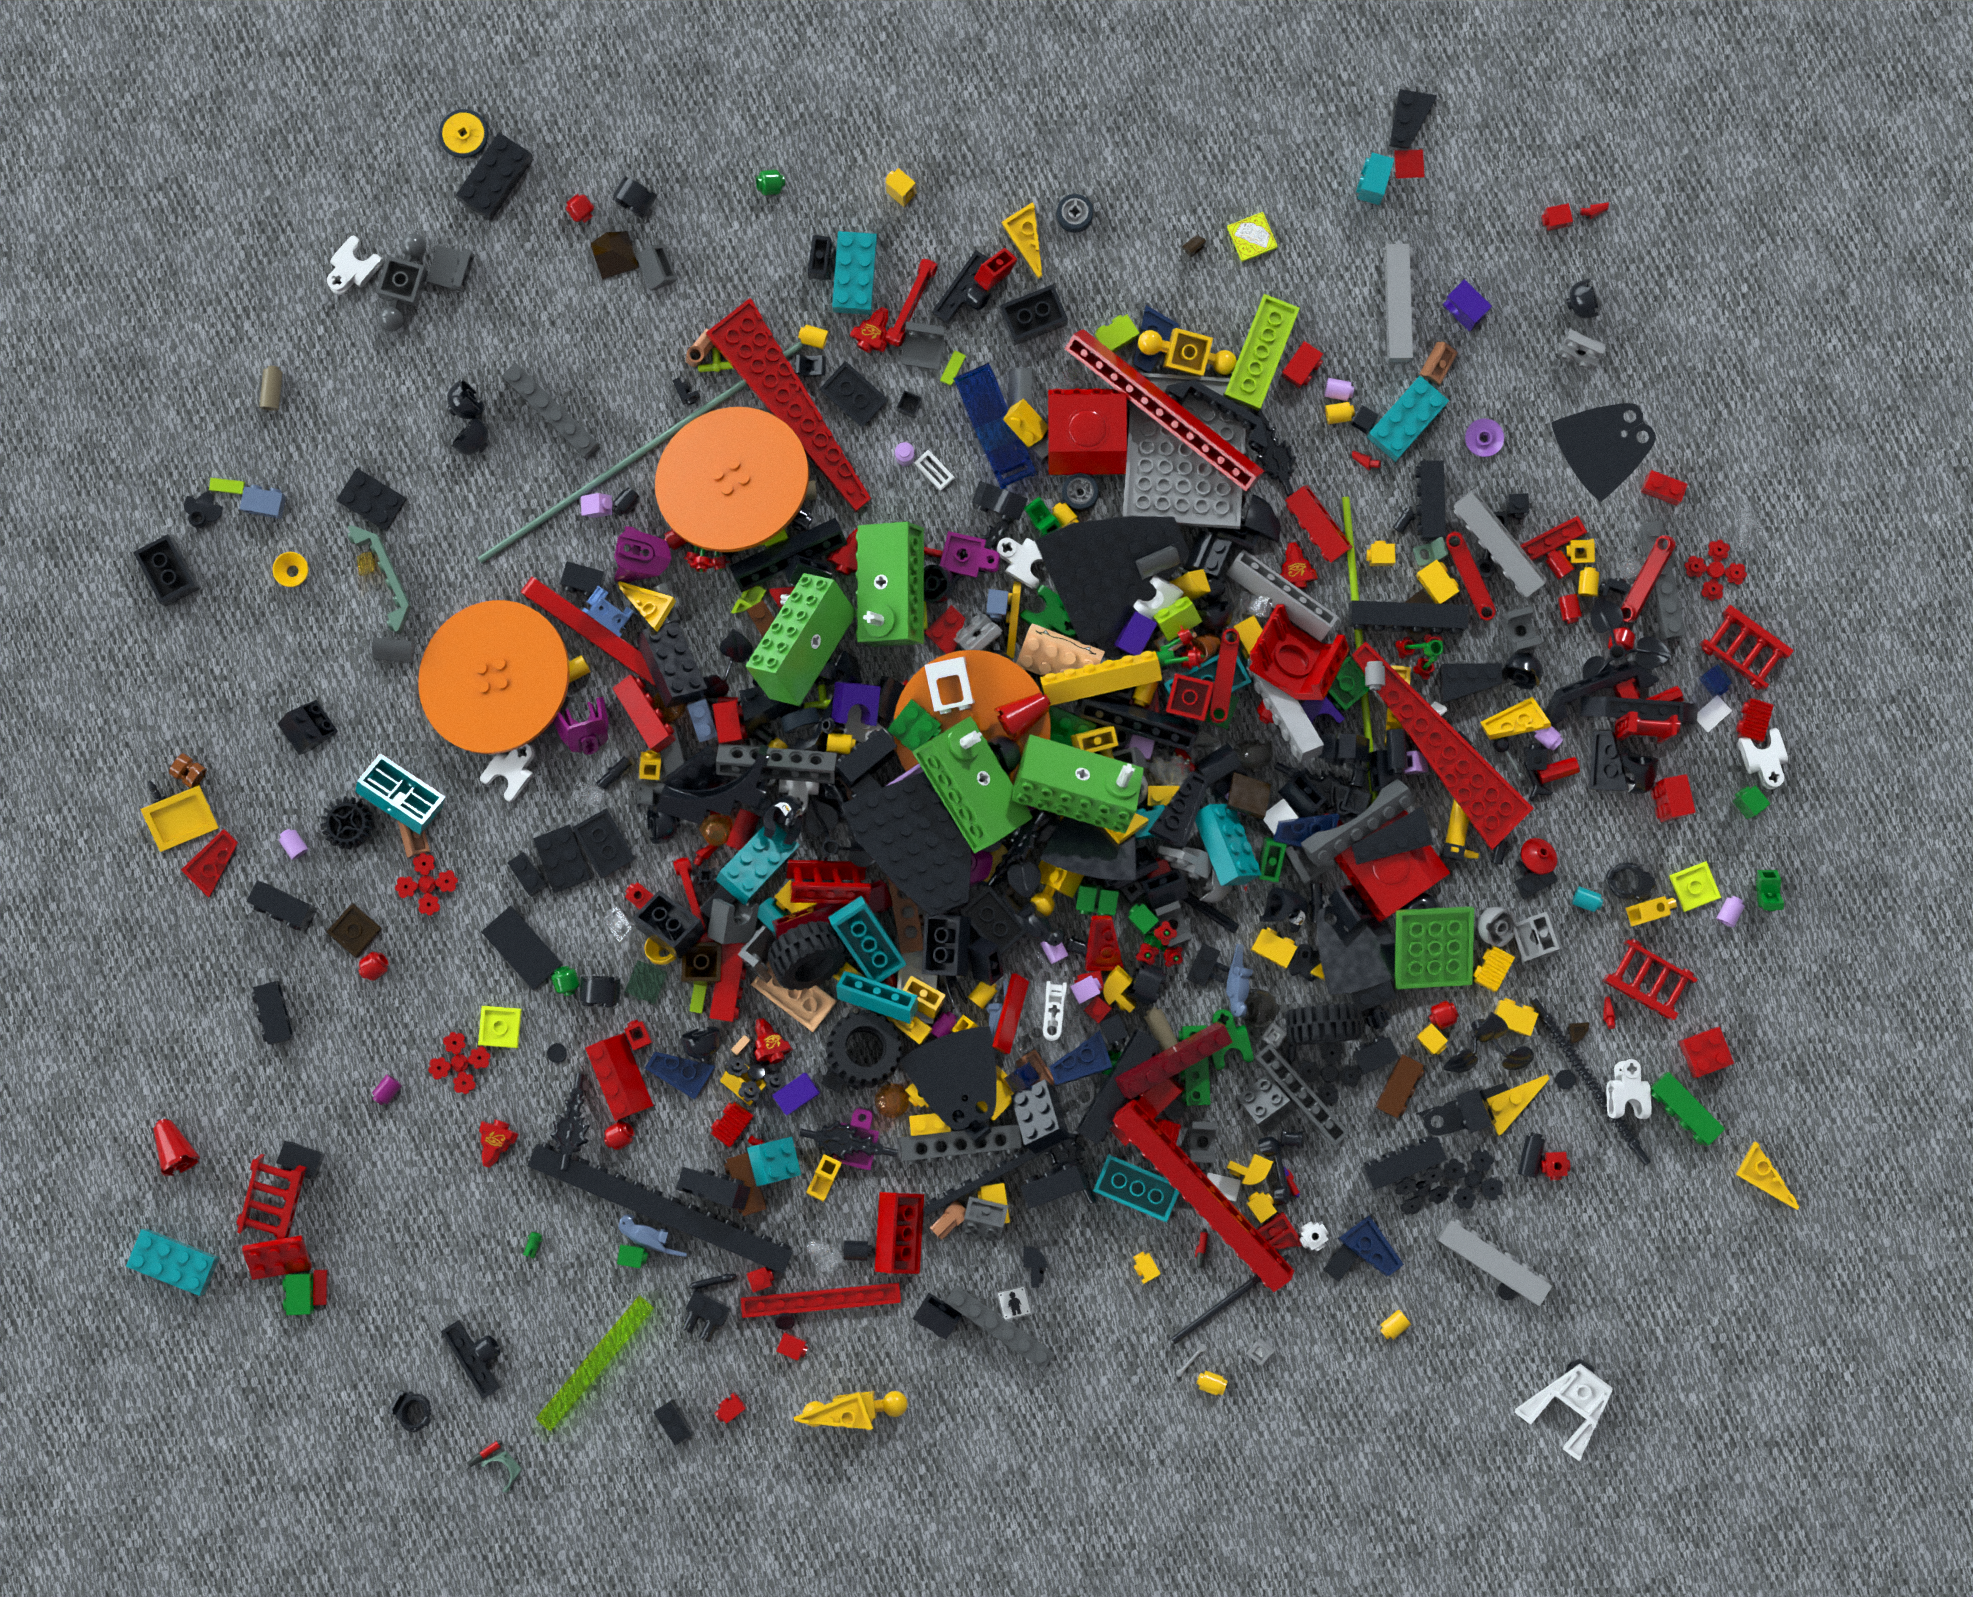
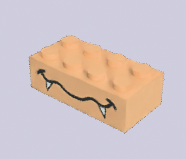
[1016,623,1105,676]

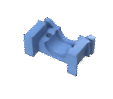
[582,586,637,637]

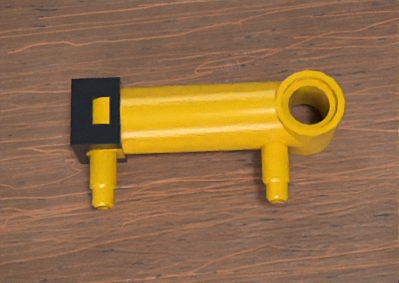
[1441,799,1479,861]

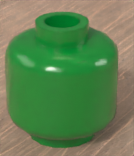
[756,169,785,196]
[551,966,580,996]

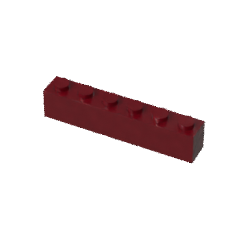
[772,880,893,939]
[1115,1022,1233,1099]

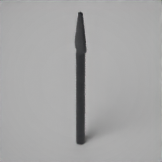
[1171,1254,1290,1344]

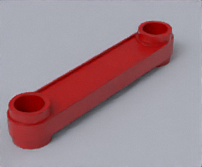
[885,258,938,347]
[1446,531,1496,620]
[1621,535,1676,622]
[1210,628,1240,724]
[673,857,714,942]

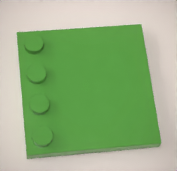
[1395,906,1474,989]

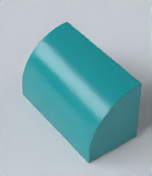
[757,897,788,935]

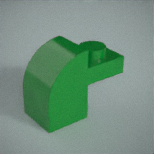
[1024,497,1062,536]
[1756,870,1784,912]

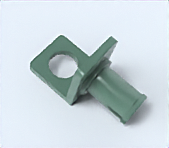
[1413,537,1459,566]

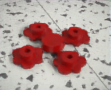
[1684,539,1747,601]
[395,853,458,916]
[428,1032,491,1094]

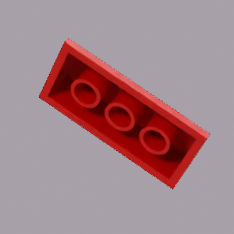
[585,1033,654,1121]
[875,1192,924,1274]

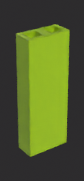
[940,350,966,386]
[209,478,245,495]
[689,984,707,1014]

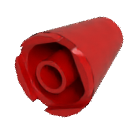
[994,693,1051,742]
[153,1119,200,1176]

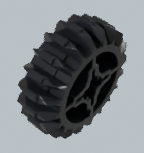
[320,797,374,850]

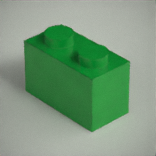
[1732,785,1771,819]
[1258,837,1286,883]
[1127,904,1159,936]
[283,1273,314,1315]

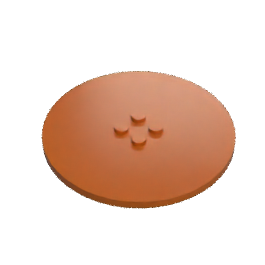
[655,407,809,552]
[418,600,570,754]
[894,650,1051,786]

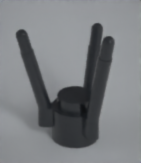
[937,976,968,1017]

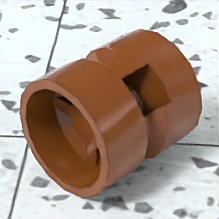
[1186,633,1221,663]
[169,753,207,788]

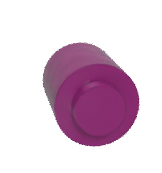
[931,1011,958,1038]
[372,1074,402,1105]

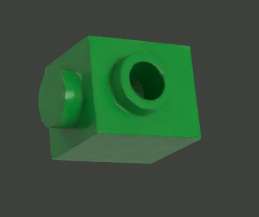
[617,1244,648,1268]

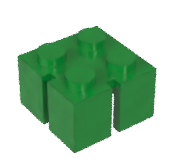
[1076,883,1119,916]

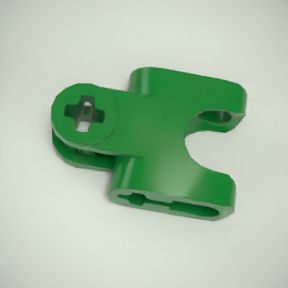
[1019,585,1076,638]
[1211,1009,1254,1071]

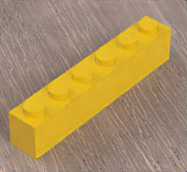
[1040,651,1162,706]

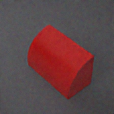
[726,808,760,851]

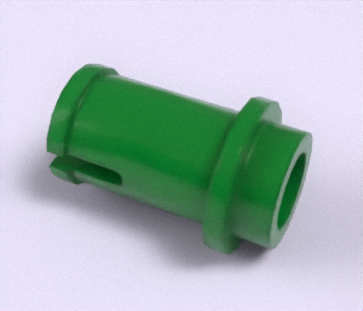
[523,1231,543,1258]

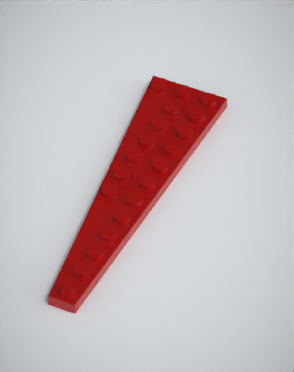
[705,297,871,512]
[1351,641,1534,850]

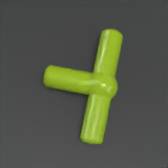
[698,347,734,373]
[804,684,831,709]

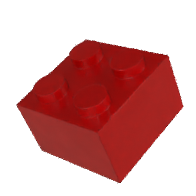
[1166,673,1215,722]
[713,701,748,745]
[1679,1026,1735,1078]

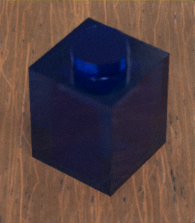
[1699,664,1732,697]
[1004,1062,1040,1094]

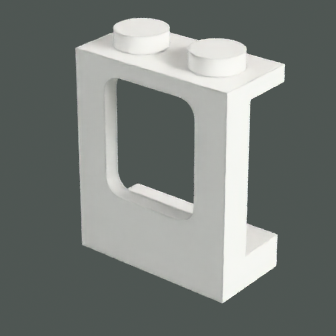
[925,657,975,714]

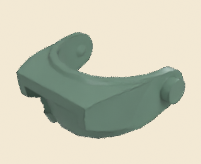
[481,1451,522,1493]

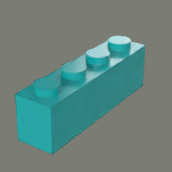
[836,971,918,1024]

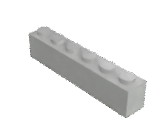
[1384,244,1416,362]
[1453,489,1547,597]
[1226,549,1339,642]
[1245,658,1324,763]
[1436,1219,1552,1306]

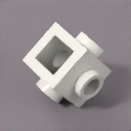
[1299,1222,1329,1251]

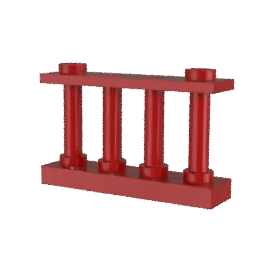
[1699,605,1794,690]
[1614,712,1680,744]
[786,860,871,904]
[1602,939,1698,1021]
[236,1154,307,1240]

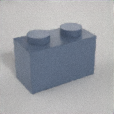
[240,485,286,519]
[986,589,1009,623]
[687,698,718,742]

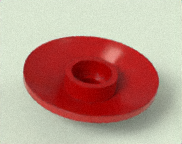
[1521,838,1557,874]

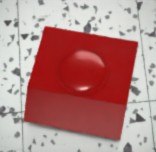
[1048,388,1127,475]
[1249,604,1350,700]
[1334,810,1450,922]

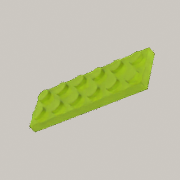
[1223,294,1300,411]

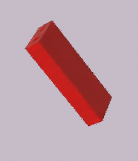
[313,1270,327,1305]

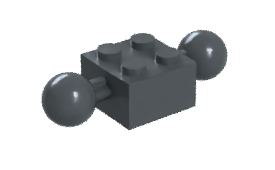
[376,233,428,331]

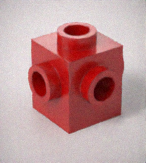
[1541,1152,1570,1180]

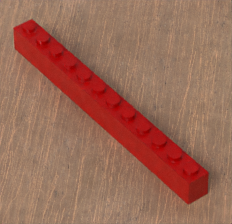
[1065,329,1265,491]
[1113,1099,1294,1292]

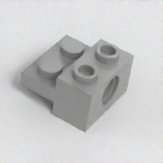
[1558,329,1606,370]
[953,613,1002,650]
[1158,846,1212,880]
[1512,912,1563,962]

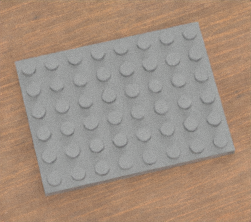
[1123,373,1247,529]

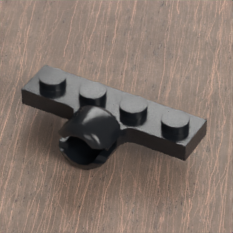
[932,250,991,324]
[441,1320,501,1399]

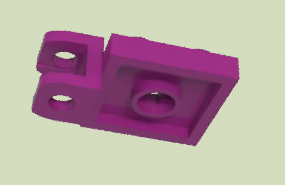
[940,531,1001,578]
[833,1108,880,1170]

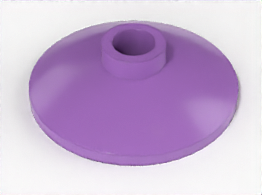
[1465,418,1504,457]

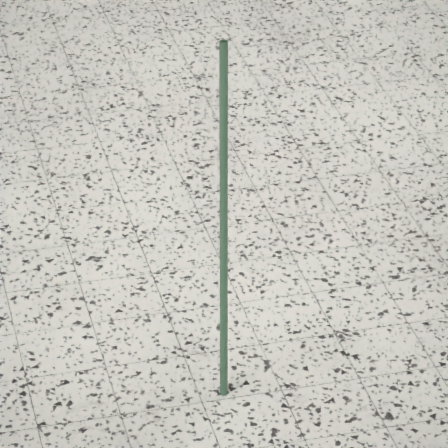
[478,341,804,564]

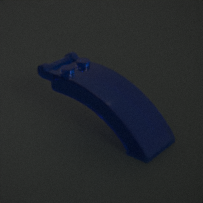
[953,363,1037,489]

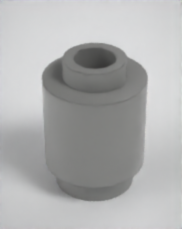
[1365,661,1385,691]

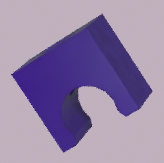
[1442,279,1492,332]
[1113,611,1157,656]
[831,682,881,726]
[1301,696,1345,725]
[772,1072,820,1116]

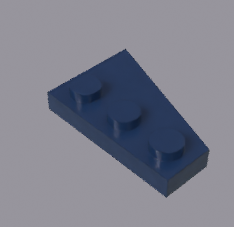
[1133,305,1179,373]
[1273,813,1340,847]
[1049,1030,1113,1087]
[645,1052,716,1100]
[1337,1215,1404,1277]

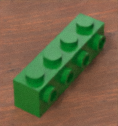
[1178,1025,1211,1106]
[1650,1072,1725,1146]

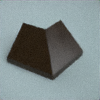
[590,231,639,280]
[681,942,722,986]

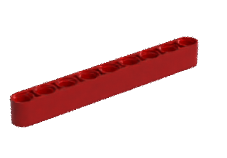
[520,576,657,688]

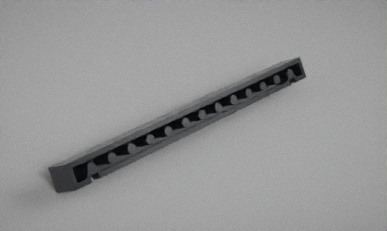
[527,1142,794,1274]

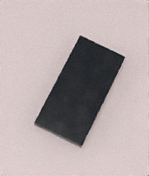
[481,906,563,990]

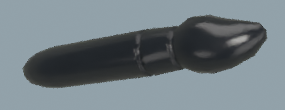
[689,1273,737,1289]

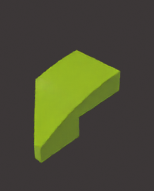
[731,585,767,614]

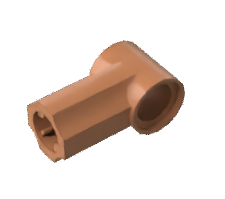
[686,328,714,367]
[930,1199,966,1240]

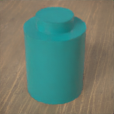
[1572,886,1604,912]

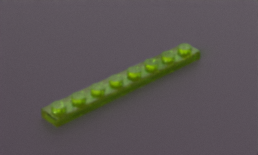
[535,1295,655,1431]

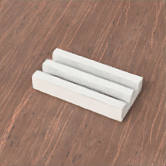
[914,450,955,491]

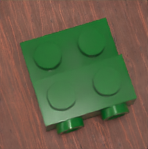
[1326,656,1370,712]
[887,699,942,751]

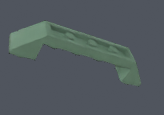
[347,525,412,634]

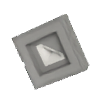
[1261,1022,1287,1050]
[1246,1338,1275,1366]

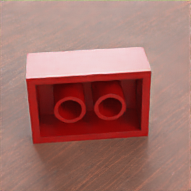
[1650,774,1696,823]

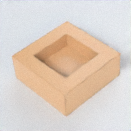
[731,1035,751,1055]

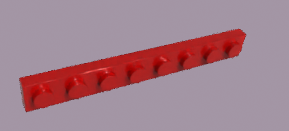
[740,1282,901,1318]

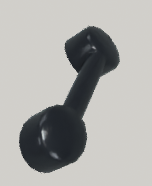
[1475,511,1509,578]
[1258,1136,1291,1206]

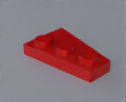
[181,828,238,898]
[1085,916,1125,971]

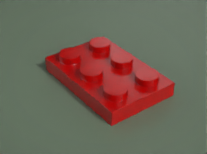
[242,1235,312,1280]

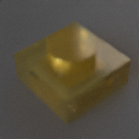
[357,552,375,576]

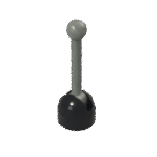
[1492,737,1525,781]

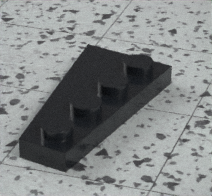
[1148,771,1209,849]
[1351,806,1433,865]

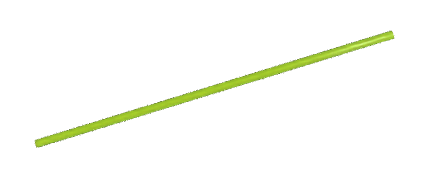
[1342,497,1378,805]

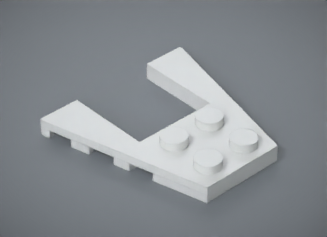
[1515,1364,1612,1461]

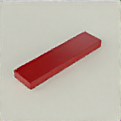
[1520,516,1587,561]
[992,974,1029,1054]

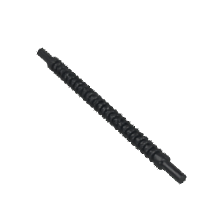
[1530,998,1651,1166]

